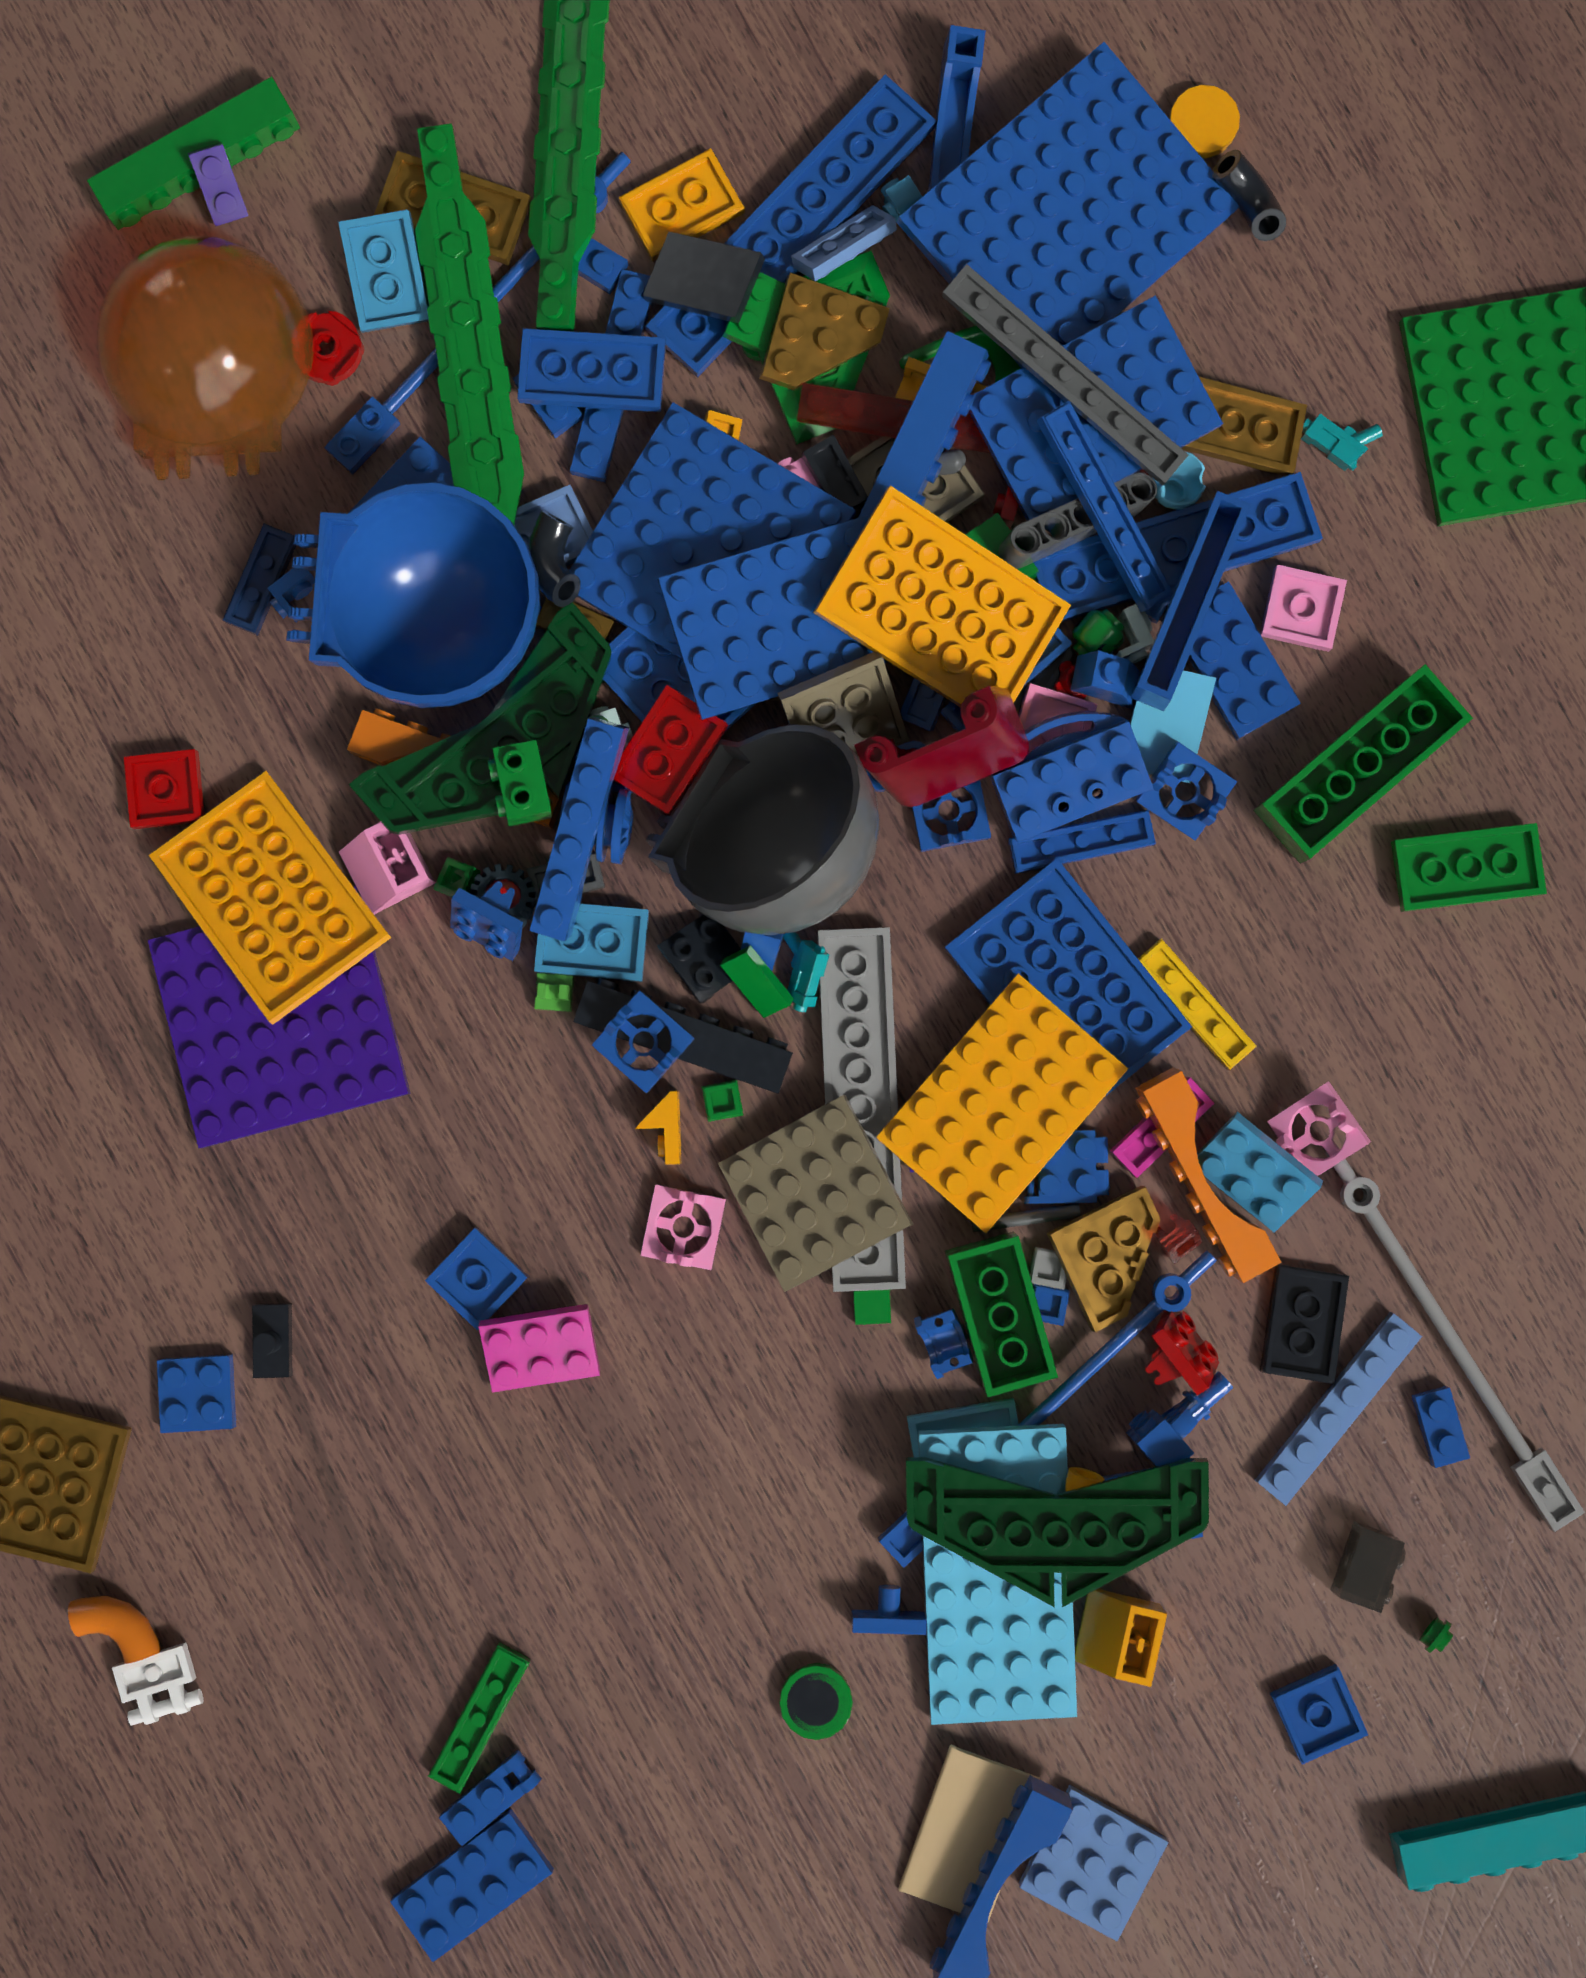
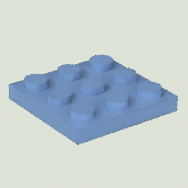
[1018,1784,1169,1941]

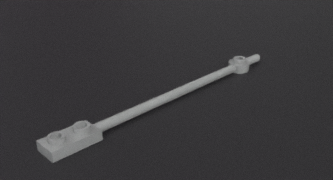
[1325,1151,1585,1532]

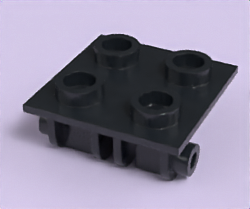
[657,915,741,1004]

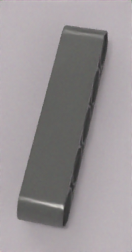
[998,473,1157,569]

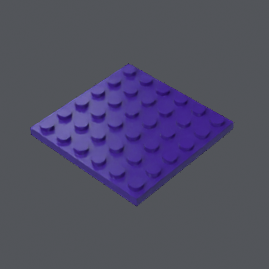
[148,886,411,1149]

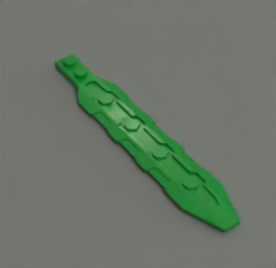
[528,0,610,331]
[415,123,524,525]

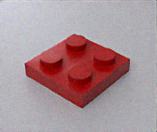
[124,749,205,829]

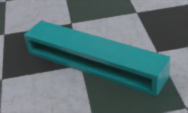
[1389,1791,1586,1892]

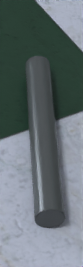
[971,1203,1081,1232]

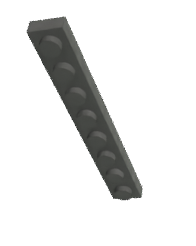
[942,264,1189,486]

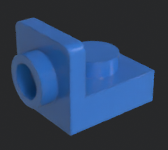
[268,568,315,623]

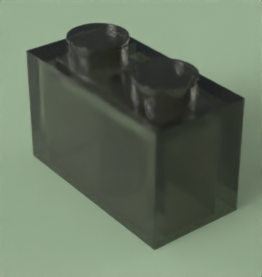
[1330,1521,1406,1613]

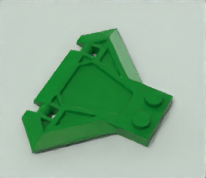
[722,250,890,445]

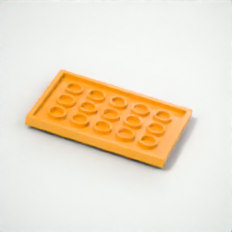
[813,485,1071,708]
[149,771,391,1025]
[875,973,1128,1233]

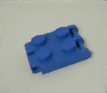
[1024,1130,1109,1204]

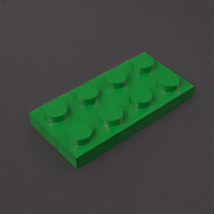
[1391,823,1547,912]

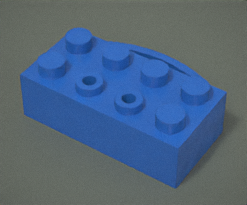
[990,711,1154,843]

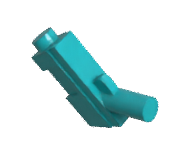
[1301,413,1383,471]
[783,932,830,1012]

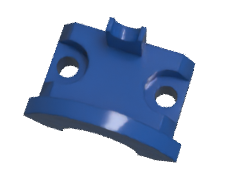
[914,1308,973,1379]

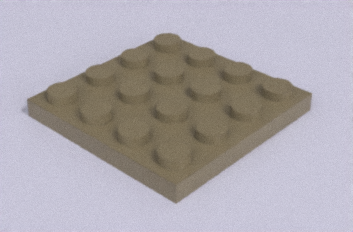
[718,1095,913,1292]

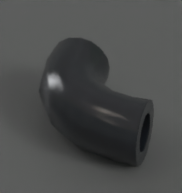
[1212,150,1286,241]
[529,510,581,607]

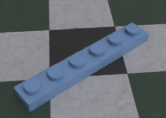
[1255,1312,1422,1506]

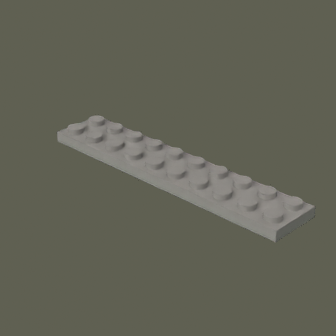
[818,927,906,1292]

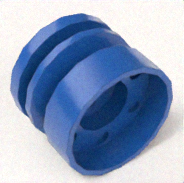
[560,782,633,864]

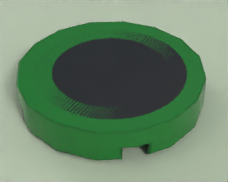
[780,1663,853,1740]

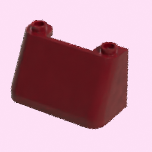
[854,686,1029,807]

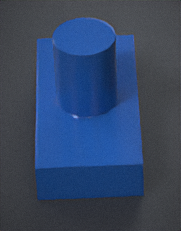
[852,1584,927,1635]

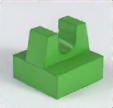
[534,973,574,1012]

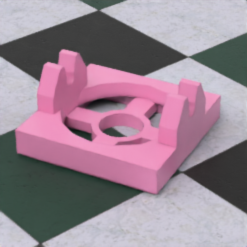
[1267,1081,1371,1176]
[640,1184,726,1270]

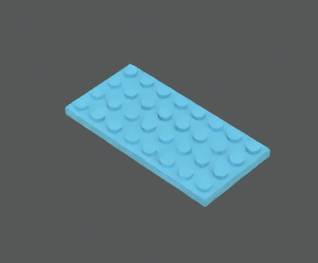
[918,1424,1077,1725]

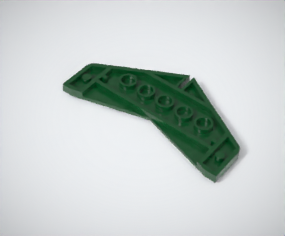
[348,602,611,835]
[906,1457,1209,1608]

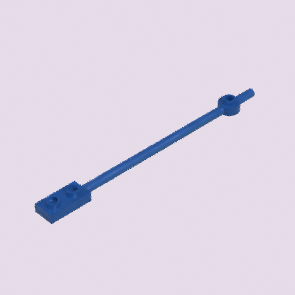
[324,152,631,475]
[878,1250,1217,1568]

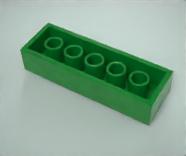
[1253,664,1473,864]

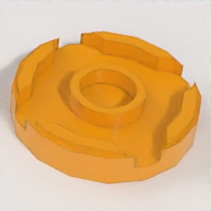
[1169,85,1240,158]

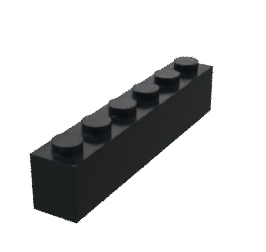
[573,978,793,1094]

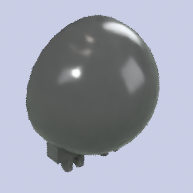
[646,725,880,935]

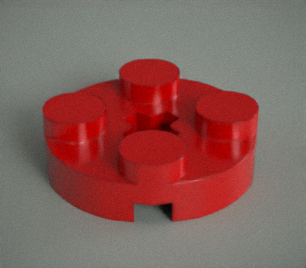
[291,311,364,386]

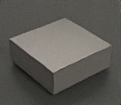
[1029,1246,1067,1290]

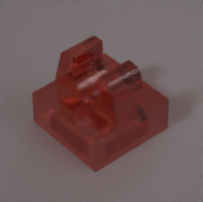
[1156,1214,1203,1264]

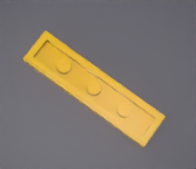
[1138,938,1257,1070]

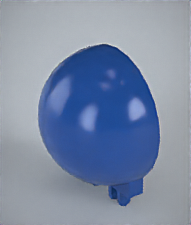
[286,482,540,708]

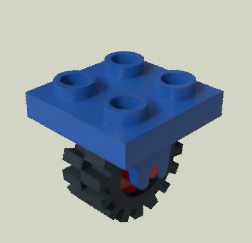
[450,864,536,962]

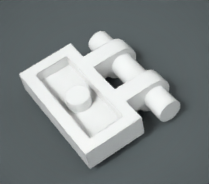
[112,1642,204,1726]

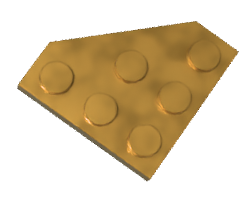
[759,273,890,390]
[1047,1185,1161,1333]

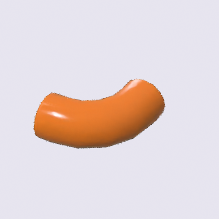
[68,1596,161,1664]

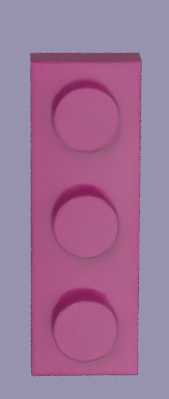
[1110,1077,1215,1178]

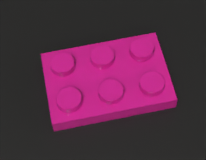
[479,1304,600,1393]

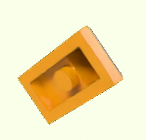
[635,1091,682,1165]

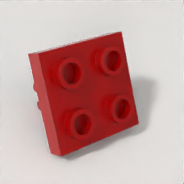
[1145,1310,1219,1395]

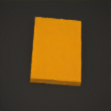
[619,148,745,262]

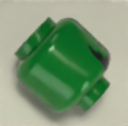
[1072,608,1125,655]

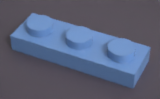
[791,205,897,281]

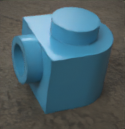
[881,175,922,222]

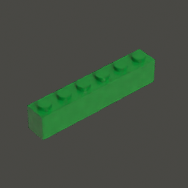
[87,76,300,230]

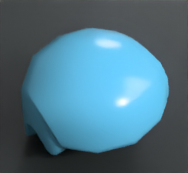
[1152,451,1206,510]

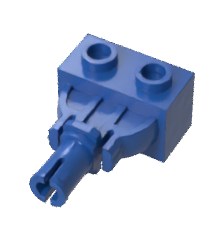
[1126,1371,1233,1467]

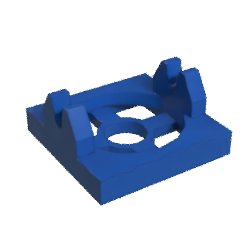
[1136,741,1237,841]
[912,780,991,852]
[592,990,695,1093]

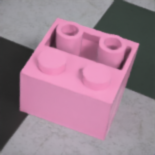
[339,822,436,915]

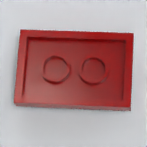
[613,685,728,816]

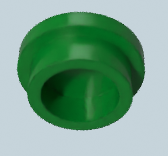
[1419,1617,1453,1653]

